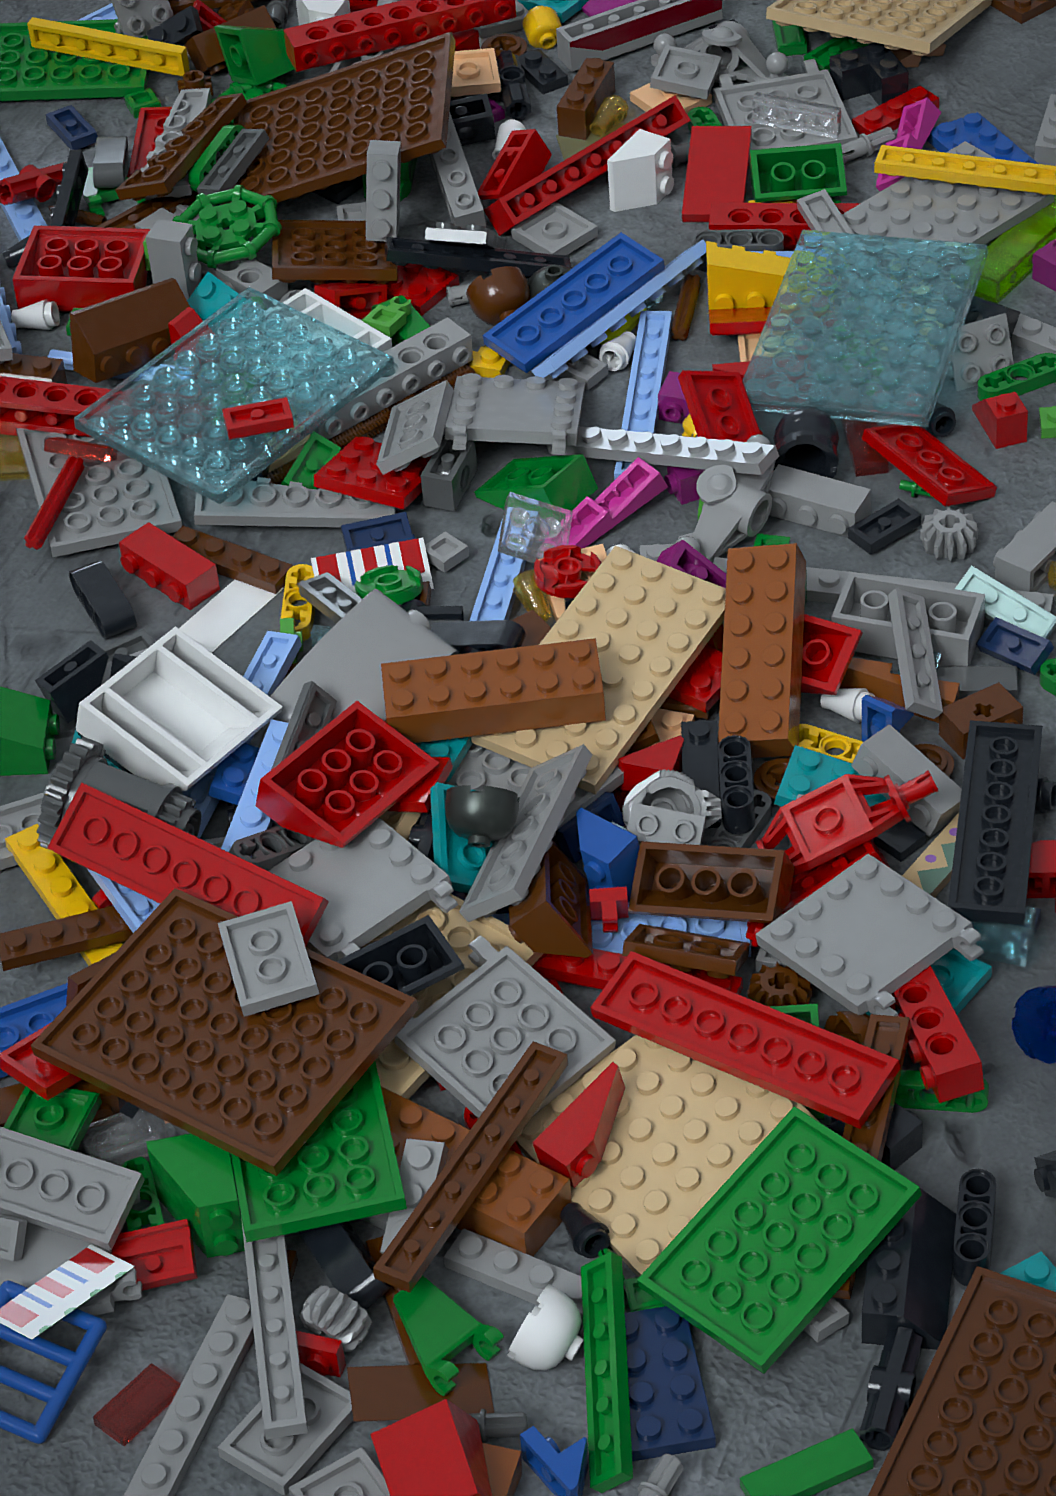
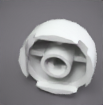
[507,1284,584,1371]

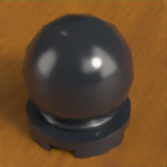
[773,406,839,479]

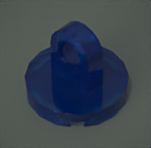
[1012,985,1056,1064]

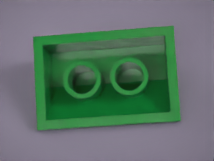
[750,143,847,202]

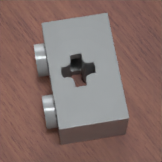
[627,802,707,845]

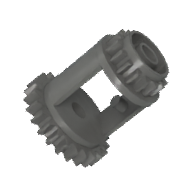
[37,736,201,850]

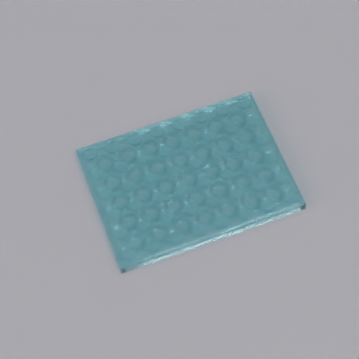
[743,230,988,427]
[74,287,394,504]

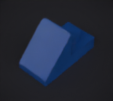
[862,695,914,742]
[520,1426,589,1496]

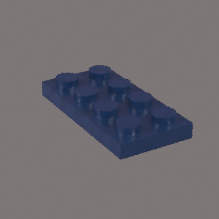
[625,1306,716,1461]

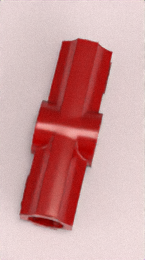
[0,162,64,206]

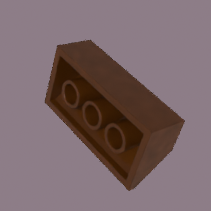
[70,278,191,383]
[508,840,593,958]
[628,841,795,923]

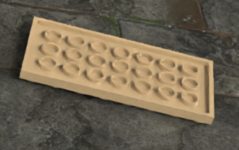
[471,545,726,795]

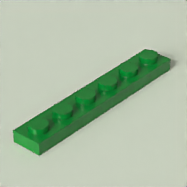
[581,1251,633,1493]

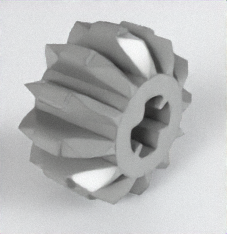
[920,506,978,562]
[299,1286,372,1352]

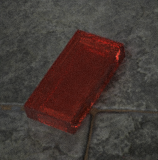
[44,437,118,462]
[93,1363,181,1446]

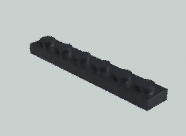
[384,237,572,279]

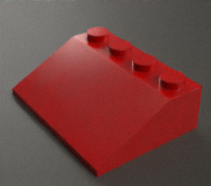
[12,225,150,312]
[255,701,439,848]

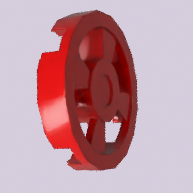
[534,545,601,598]

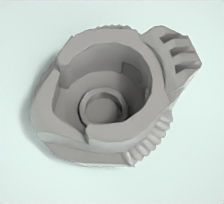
[622,769,722,828]

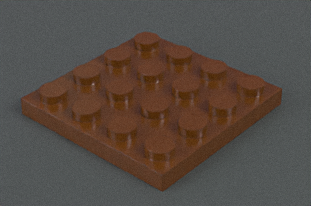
[272,220,397,284]

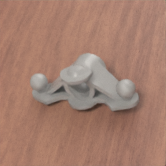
[651,21,789,83]
[675,434,775,562]

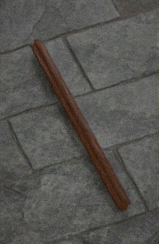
[267,363,476,485]

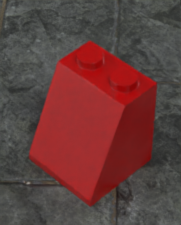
[370,1399,492,1496]

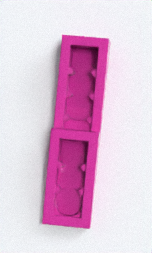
[875,97,941,191]
[540,457,668,550]

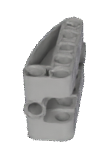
[270,589,459,723]

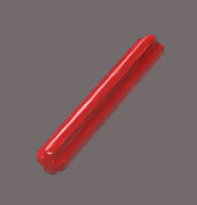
[24,456,85,550]

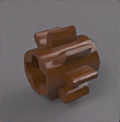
[177,70,214,96]

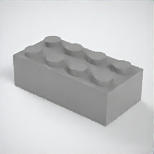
[831,571,985,667]

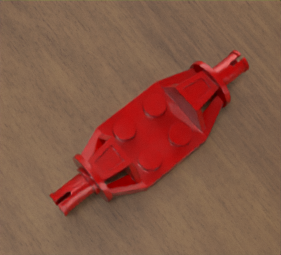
[756,770,939,876]

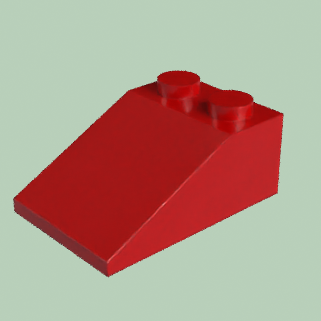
[801,614,863,695]

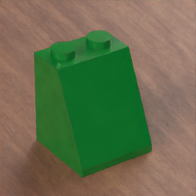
[214,25,295,86]
[0,686,60,776]
[146,1133,245,1258]

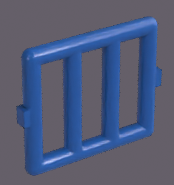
[0,1280,107,1444]

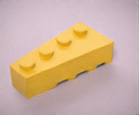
[706,241,834,310]

